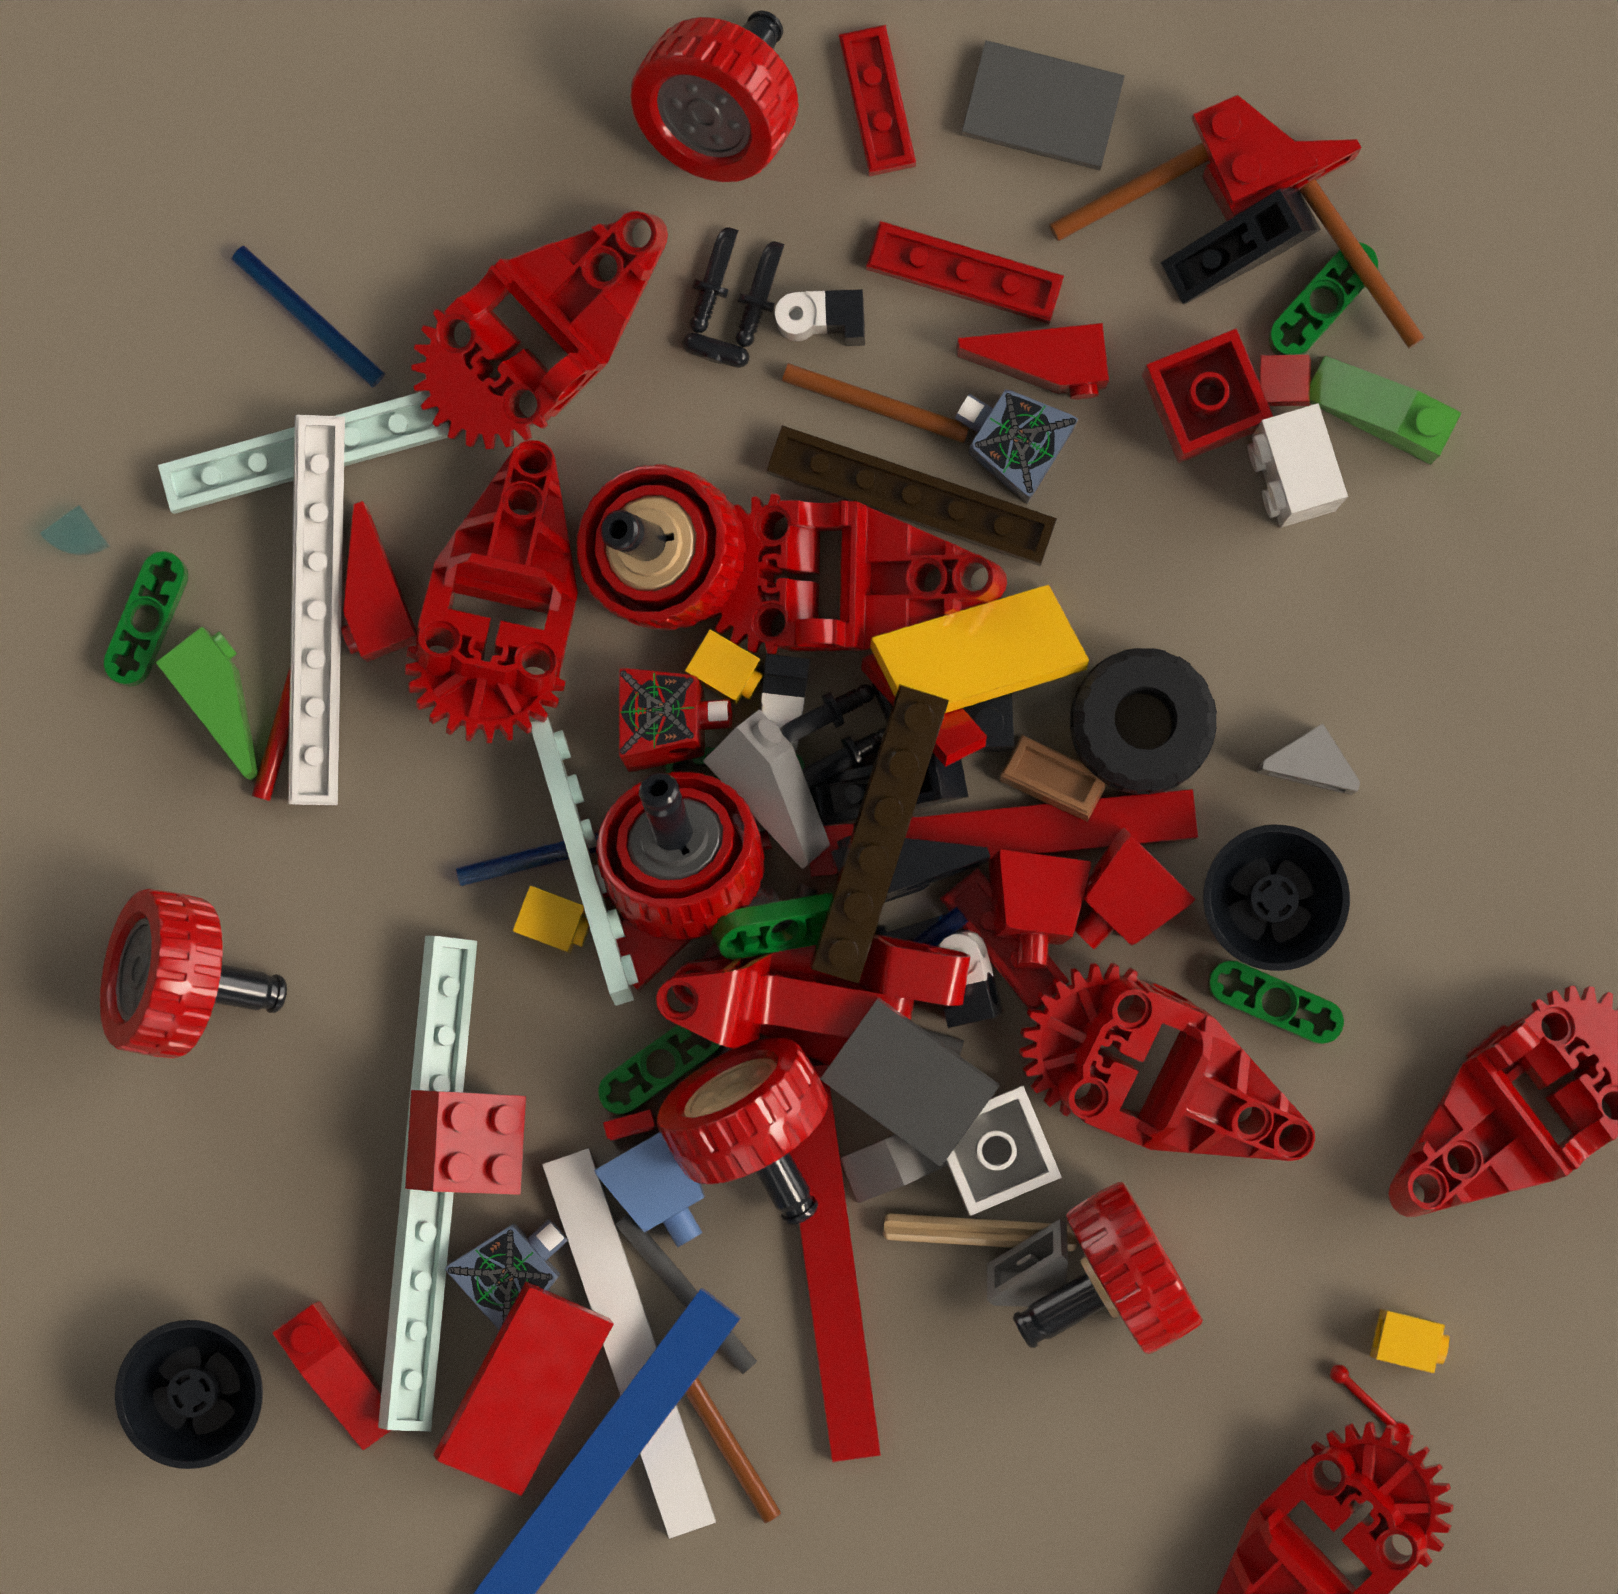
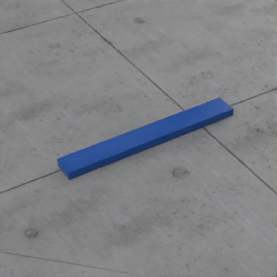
[473,1288,741,1594]

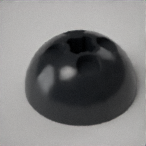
[1203,824,1350,971]
[115,1320,263,1469]

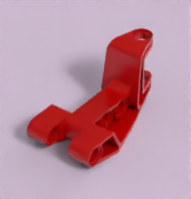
[656,935,971,1066]

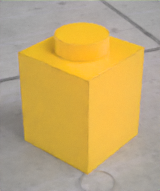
[685,629,764,705]
[513,885,590,954]
[1370,1308,1450,1373]

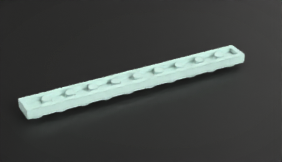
[378,936,477,1432]

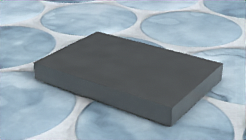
[961,40,1125,170]
[820,998,1000,1167]

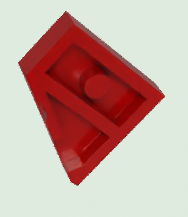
[1192,95,1318,206]

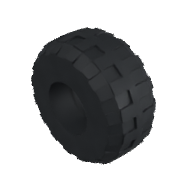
[1070,648,1217,794]

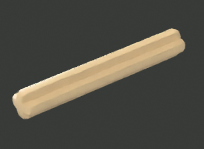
[883,1213,1077,1251]

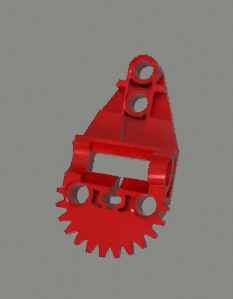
[411,211,668,449]
[405,440,578,743]
[709,494,1007,655]
[1019,963,1315,1161]
[1388,986,1618,1217]
[1216,1422,1453,1594]

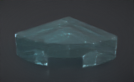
[40,505,110,555]

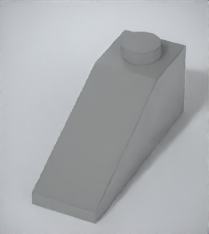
[703,709,830,869]

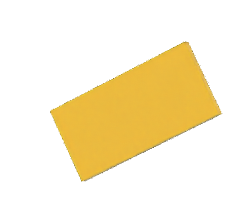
[870,584,1089,713]

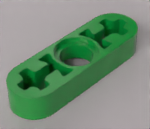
[1268,242,1378,355]
[104,551,188,687]
[711,893,833,959]
[1208,961,1344,1044]
[598,1025,720,1114]

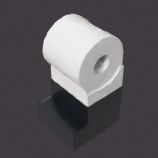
[775,289,865,346]
[761,654,810,750]
[939,930,1003,1028]

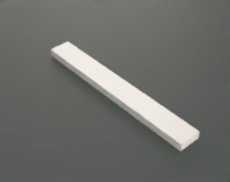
[288,415,345,805]
[542,1148,716,1539]

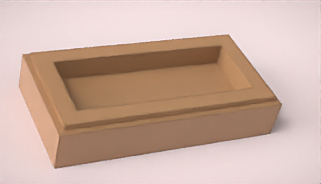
[1000,735,1106,822]

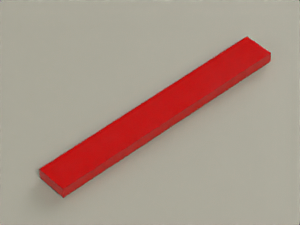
[810,789,1198,877]
[790,1064,881,1462]

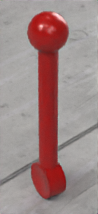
[1330,1364,1410,1442]

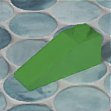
[1310,355,1461,465]
[156,627,259,781]

